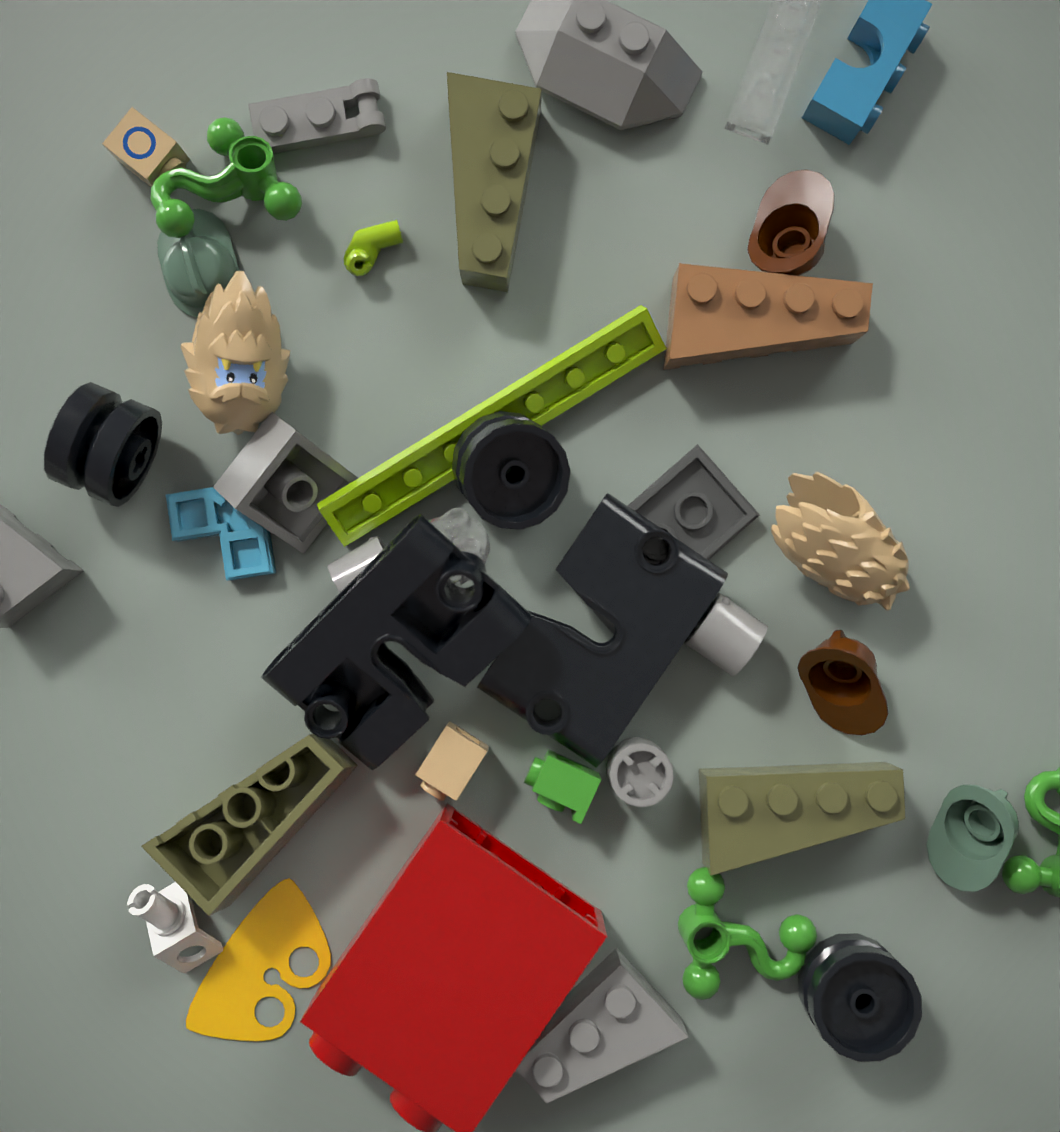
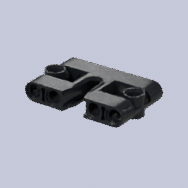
[477,493,728,768]
[261,514,532,770]

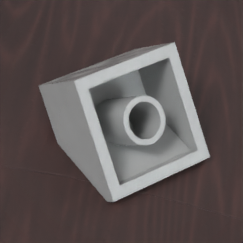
[213,412,358,554]

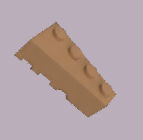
[663,263,873,370]

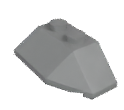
[516,0,703,130]

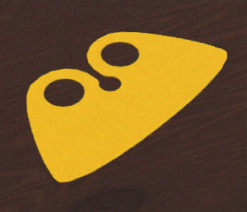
[186,878,331,1041]

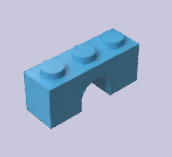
[801,0,933,145]

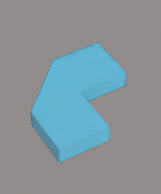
[165,487,276,581]

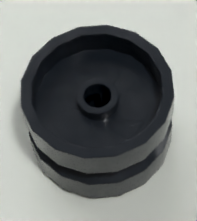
[44,382,162,507]
[452,411,571,530]
[798,933,922,1062]

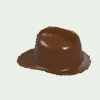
[747,169,835,276]
[797,630,889,736]

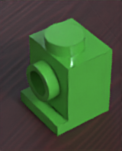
[523,749,601,824]

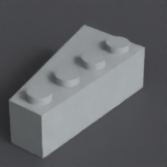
[0,504,84,628]

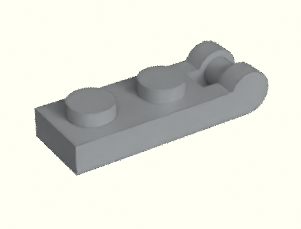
[248,78,386,154]

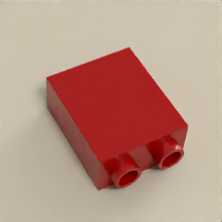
[300,803,607,1132]

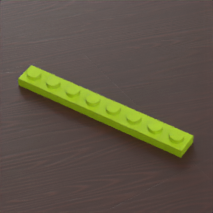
[317,305,667,547]

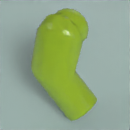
[343,220,403,276]

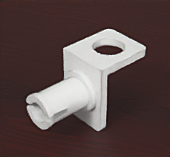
[127,882,223,973]

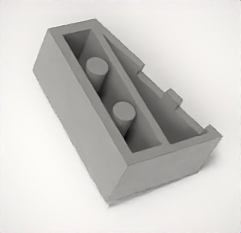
[516,948,689,1104]

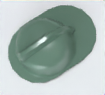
[157,209,240,318]
[926,784,1019,892]

